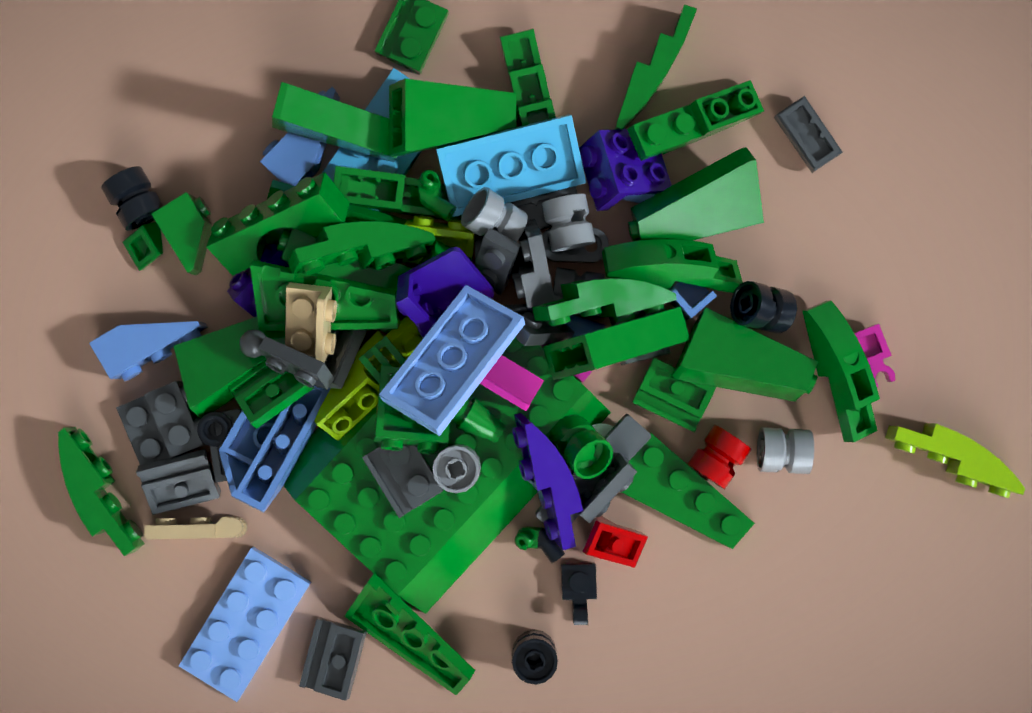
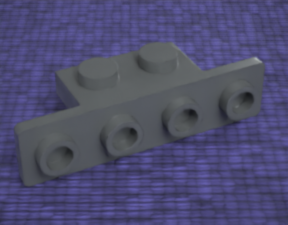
[535,414,651,523]

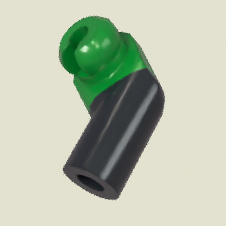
[515,526,565,563]

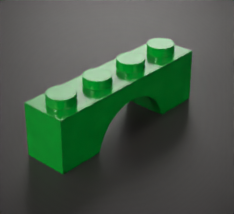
[206,172,350,276]

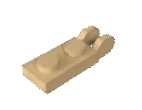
[144,517,248,540]

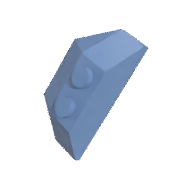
[219,385,331,513]

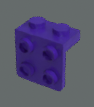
[579,129,672,211]
[395,247,494,338]

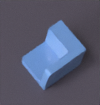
[670,282,717,320]

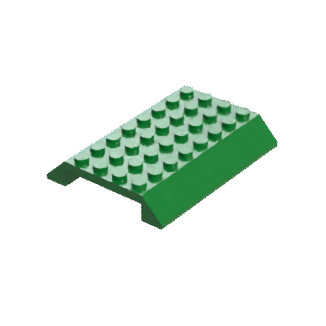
[284,338,611,614]

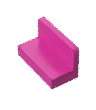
[480,355,544,411]

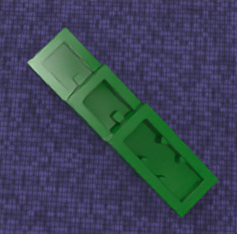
[614,4,697,131]
[500,28,556,126]
[333,166,462,220]

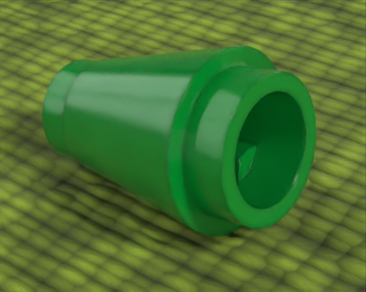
[451,398,506,443]

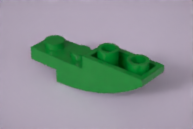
[627,80,764,161]
[288,221,436,275]
[602,239,743,293]
[532,278,677,326]
[802,300,880,443]
[58,427,145,556]

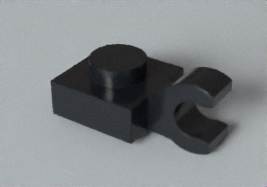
[561,563,597,625]

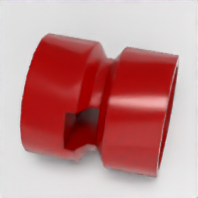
[688,424,752,490]

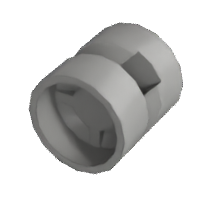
[461,187,528,242]
[542,193,595,252]
[757,427,814,474]
[432,444,481,493]

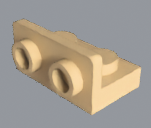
[285,282,337,363]

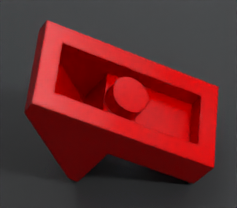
[583,516,648,568]

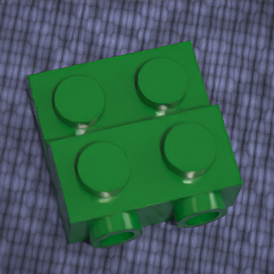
[374,366,450,454]

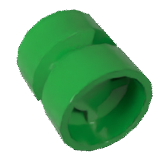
[549,415,613,479]

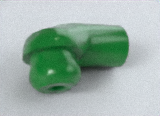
[418,170,456,221]

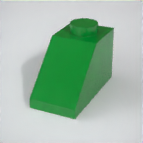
[151,192,212,276]

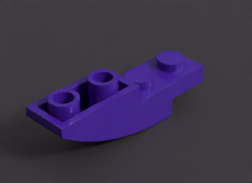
[512,413,583,550]

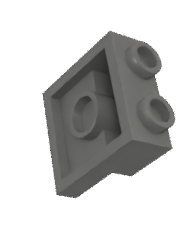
[511,219,555,312]
[116,381,206,465]

